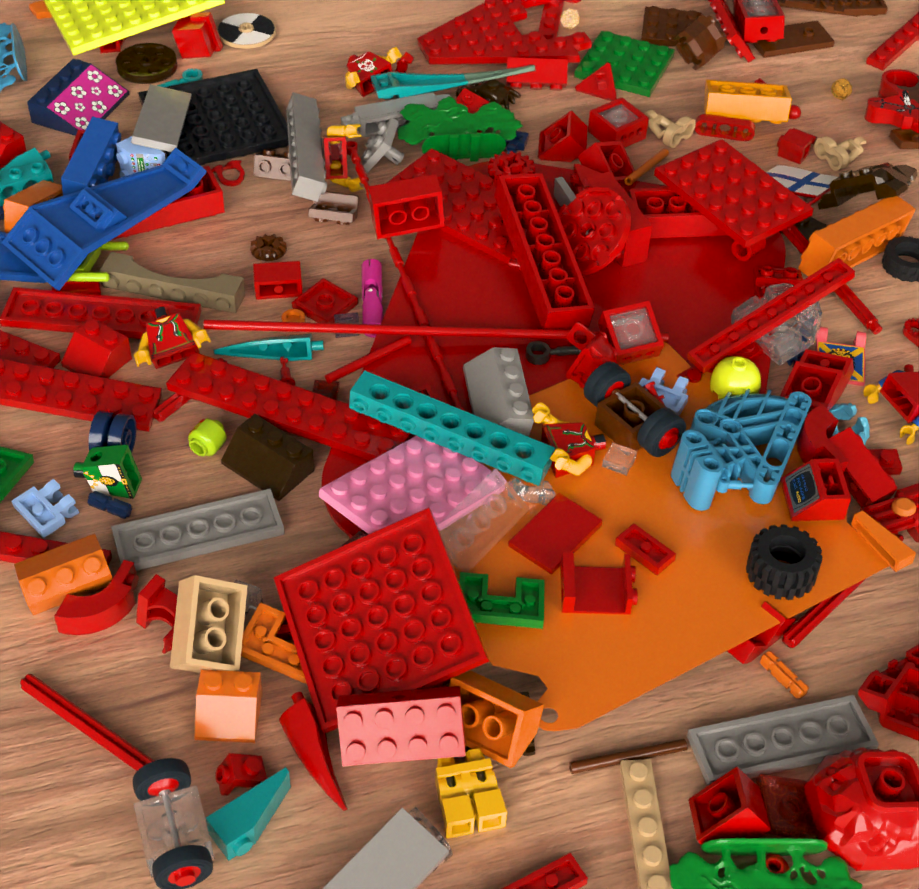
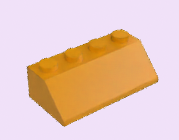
[704,79,792,124]

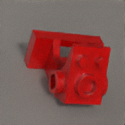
[136,574,178,654]

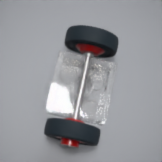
[133,758,215,889]

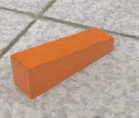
[851,510,916,572]

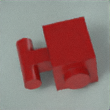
[777,128,817,164]

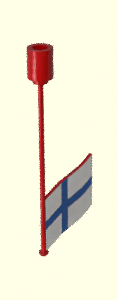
[732,165,838,261]

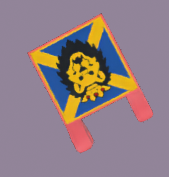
[815,326,866,386]

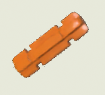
[760,651,809,699]

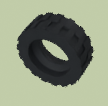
[882,236,919,282]

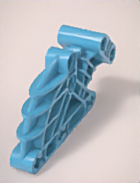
[670,389,812,511]

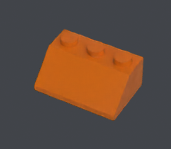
[14,533,113,616]
[449,671,544,768]

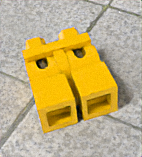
[435,748,507,839]

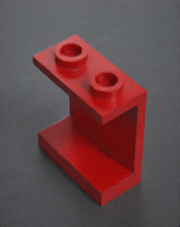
[560,552,638,614]

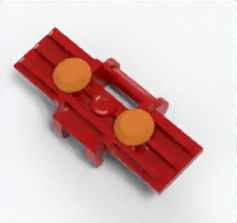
[860,483,919,543]

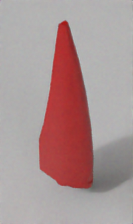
[279,692,348,811]

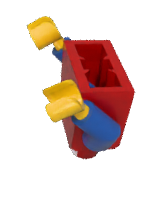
[863,370,919,445]

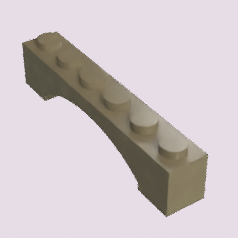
[100,252,245,313]

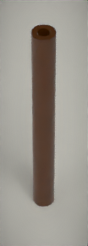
[569,739,688,774]

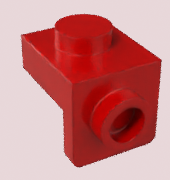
[215,753,267,796]

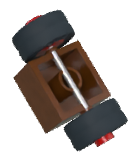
[584,362,686,457]

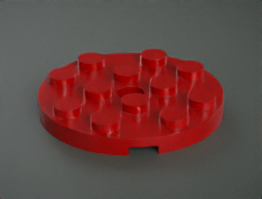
[558,187,631,276]

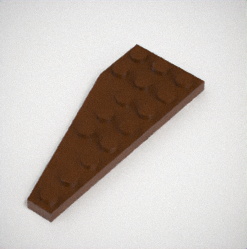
[777,0,888,17]

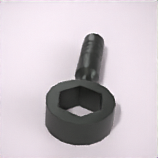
[526,341,581,365]

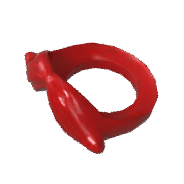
[211,160,245,187]

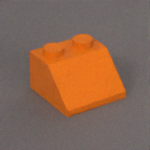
[195,669,263,743]

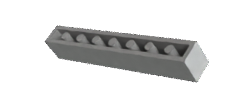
[286,92,327,202]

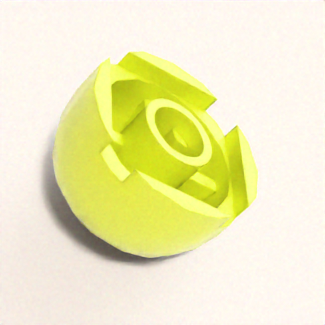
[710,356,761,400]

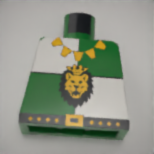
[73,445,142,499]

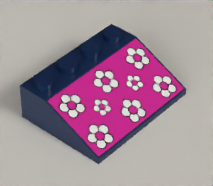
[27,58,129,136]

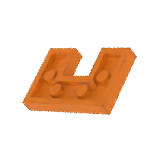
[241,602,307,684]

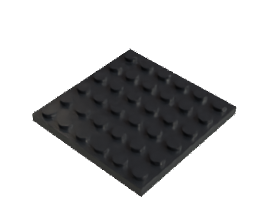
[138,69,289,165]

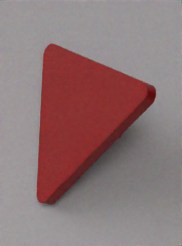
[575,63,617,101]

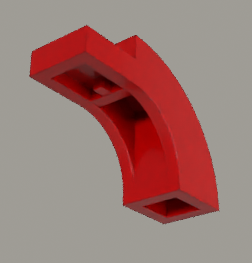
[797,405,849,473]
[54,560,139,635]

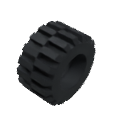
[746,524,822,600]

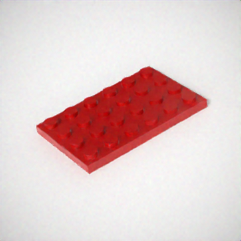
[654,139,814,248]

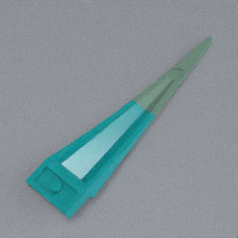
[371,65,535,99]

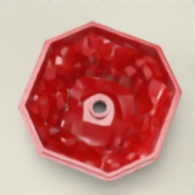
[804,747,919,871]

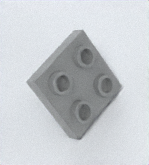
[361,117,404,173]

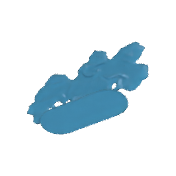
[0,23,28,92]

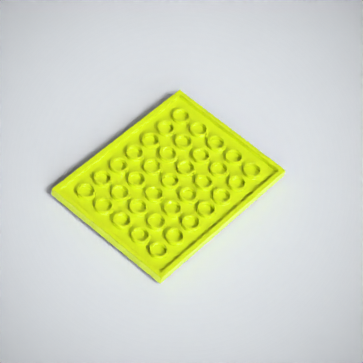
[44,0,225,56]

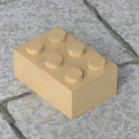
[170,575,248,673]

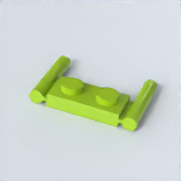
[68,241,129,282]

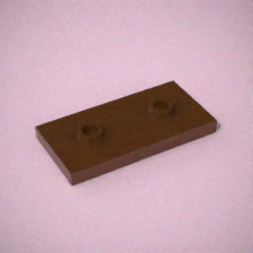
[752,21,835,58]

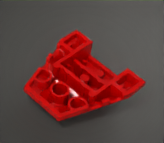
[858,644,919,741]

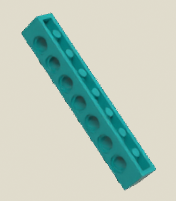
[349,370,555,486]

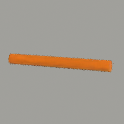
[624,148,669,185]

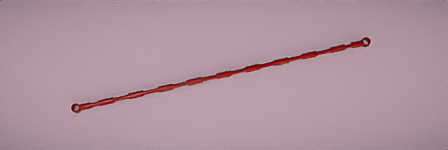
[346,141,483,464]

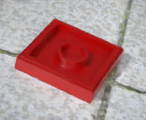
[292,278,359,323]

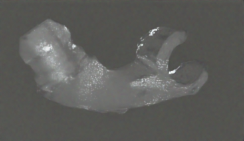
[508,478,556,505]

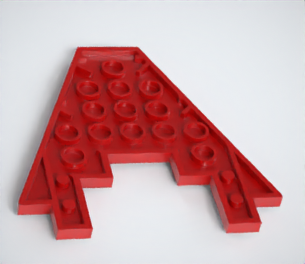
[417,0,592,65]

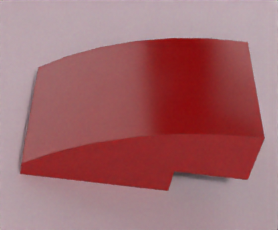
[780,349,854,410]

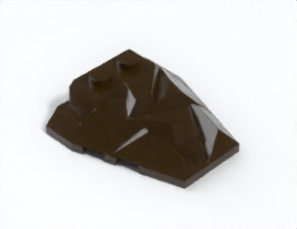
[818,162,918,210]

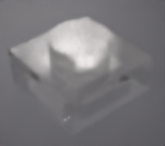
[602,443,637,476]

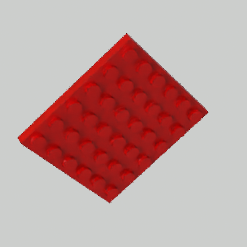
[273,508,489,734]

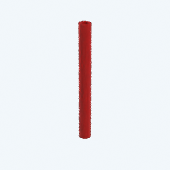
[325,335,412,384]

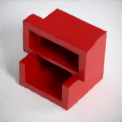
[172,12,223,59]

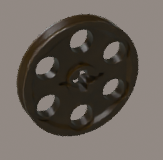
[116,43,178,84]

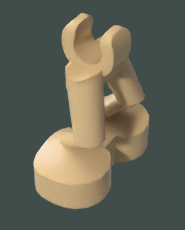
[645,110,696,148]
[814,136,867,171]

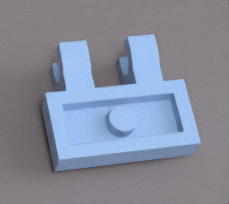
[639,367,689,416]
[11,479,79,538]

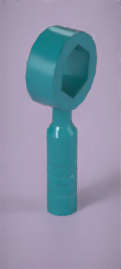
[156,68,203,87]

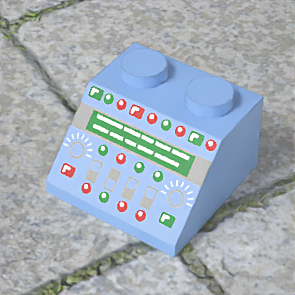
[116,136,165,177]

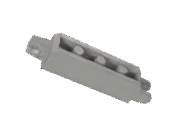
[341,92,452,138]

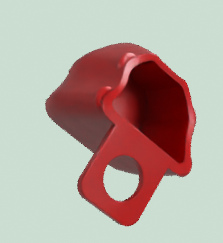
[566,322,618,389]

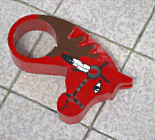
[864,69,919,133]

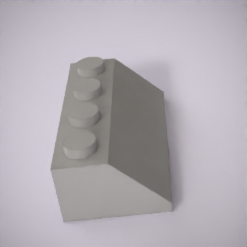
[463,347,534,437]

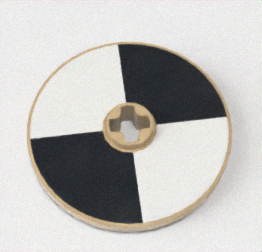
[217,13,276,49]

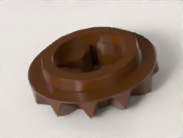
[250,234,287,261]

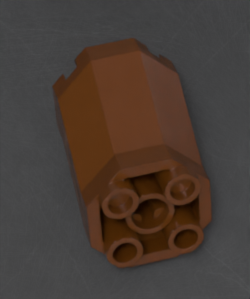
[673,15,727,70]

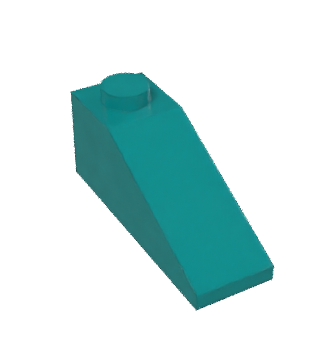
[206,767,291,861]

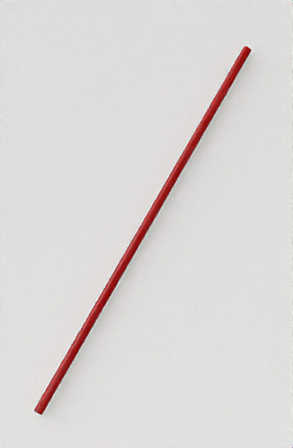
[204,320,669,342]

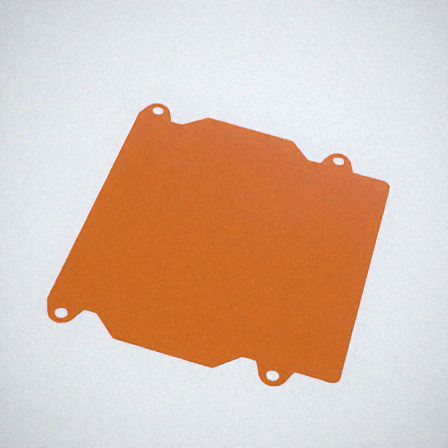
[440,342,899,731]

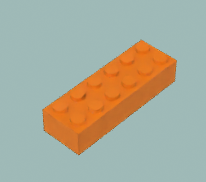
[798,196,916,277]

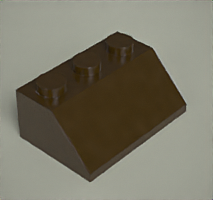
[221,414,314,501]

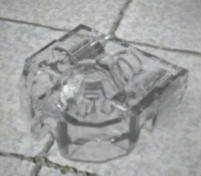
[731,283,822,366]

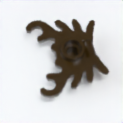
[455,79,521,109]

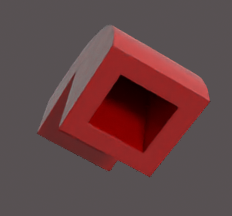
[728,601,796,664]

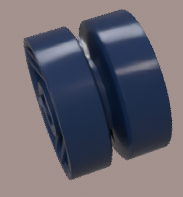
[88,410,136,453]

